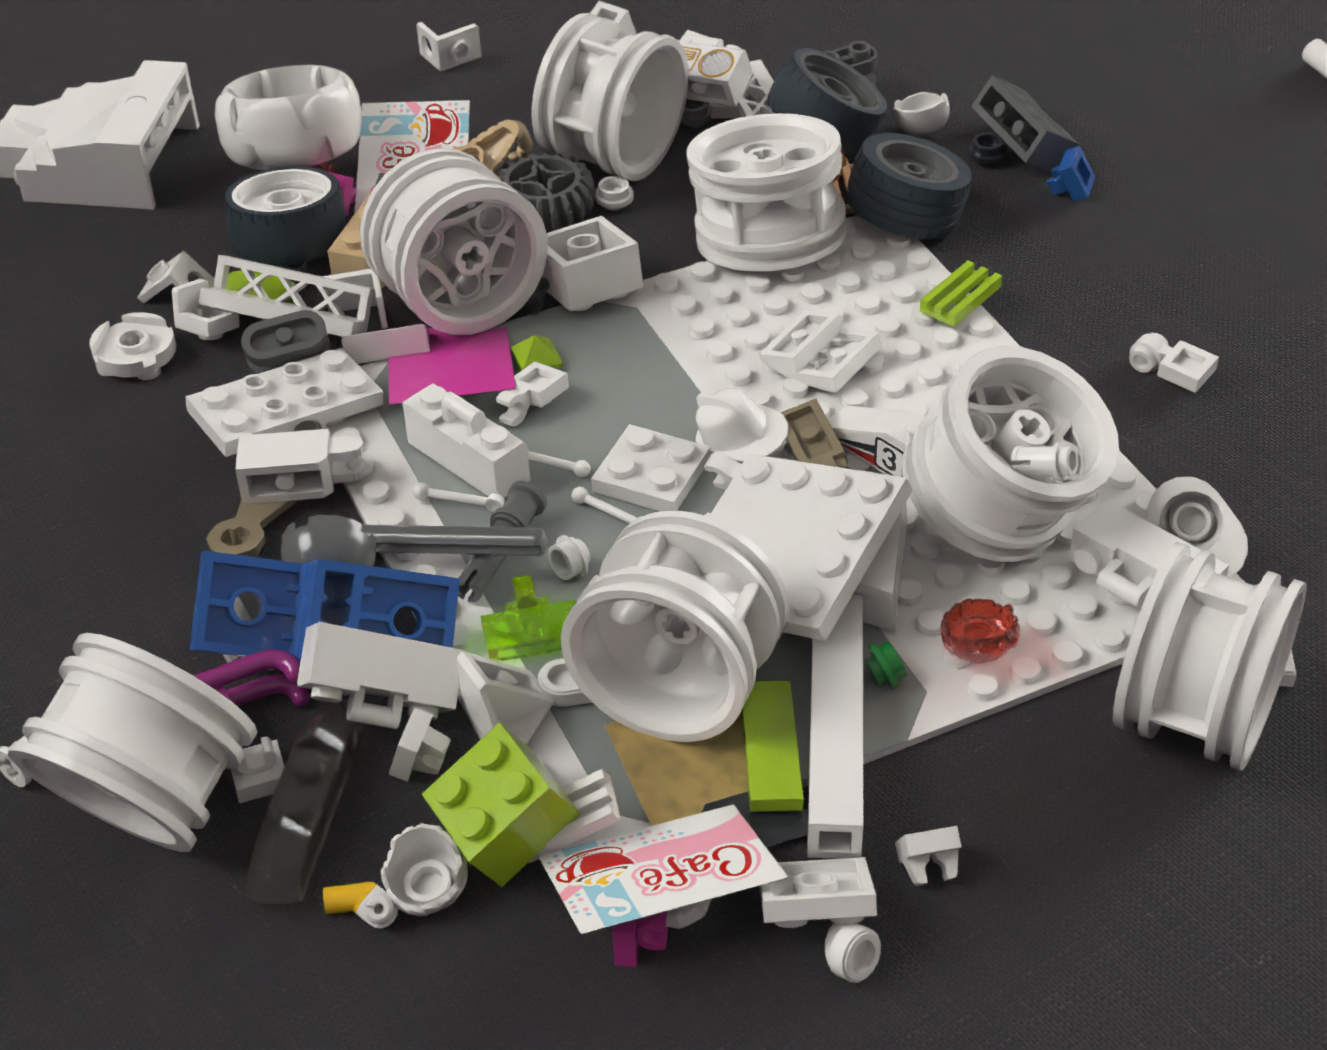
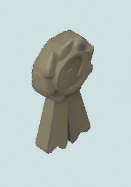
[206,499,297,557]

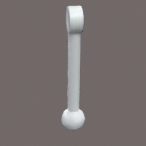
[528,451,591,478]
[413,482,505,512]
[571,487,642,524]

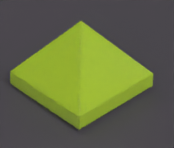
[510,335,563,372]

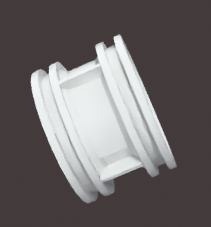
[1113,542,1307,771]

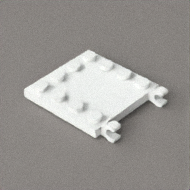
[704,452,913,641]

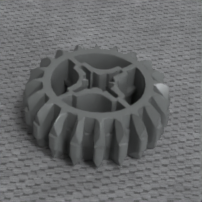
[496,152,596,231]

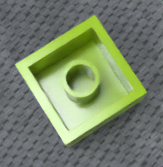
[422,722,581,887]

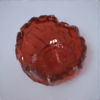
[941,598,1021,664]

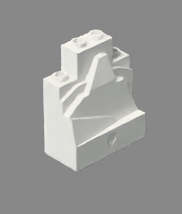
[0,60,199,209]

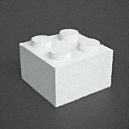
[541,216,643,312]

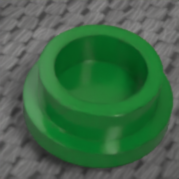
[864,641,908,689]

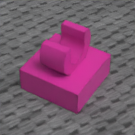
[612,911,668,967]

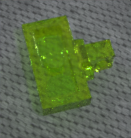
[480,575,576,662]

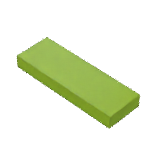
[741,681,804,812]

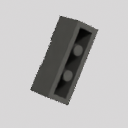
[971,75,1079,173]

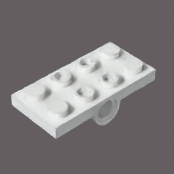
[186,348,383,457]

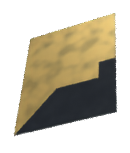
[604,712,808,847]

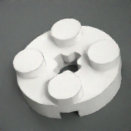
[89,312,176,380]

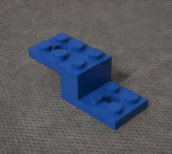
[189,551,460,662]

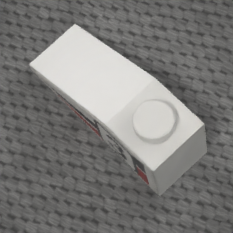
[828,406,925,477]

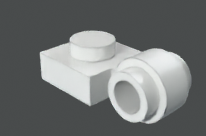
[1129,333,1219,393]

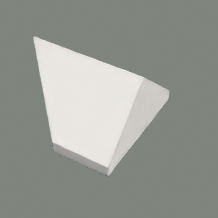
[456,651,554,745]

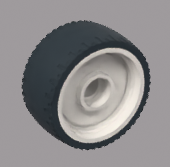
[224,166,346,266]

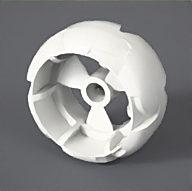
[215,65,363,170]

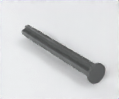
[362,524,548,556]

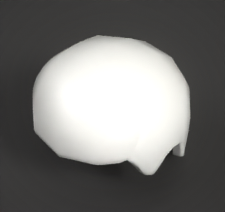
[893,92,950,137]

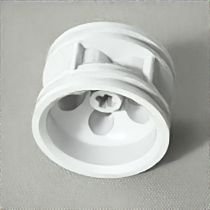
[532,13,688,181]
[687,114,847,271]
[561,511,789,742]

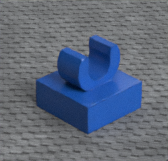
[1047,146,1096,202]

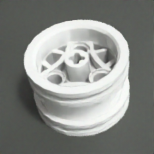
[360,148,548,335]
[902,346,1119,562]
[8,633,257,852]

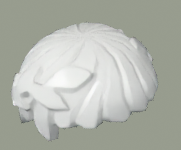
[381,823,468,916]

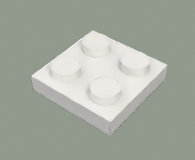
[591,424,710,511]
[759,857,877,928]

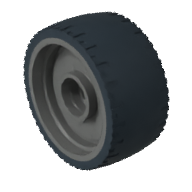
[767,48,887,157]

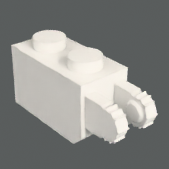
[235,429,370,504]

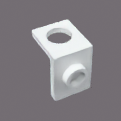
[416,22,481,72]
[138,251,215,304]
[323,268,388,329]

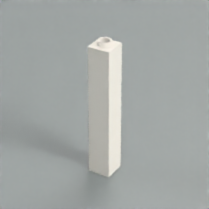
[807,594,863,859]

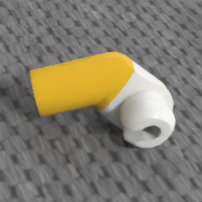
[323,882,398,928]

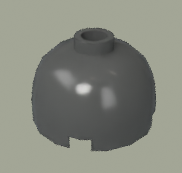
[281,515,376,567]

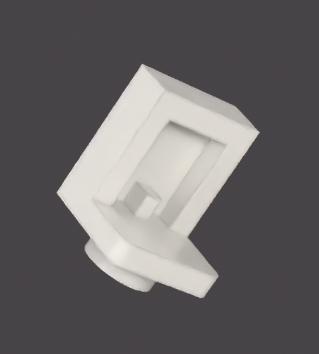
[172,279,240,340]

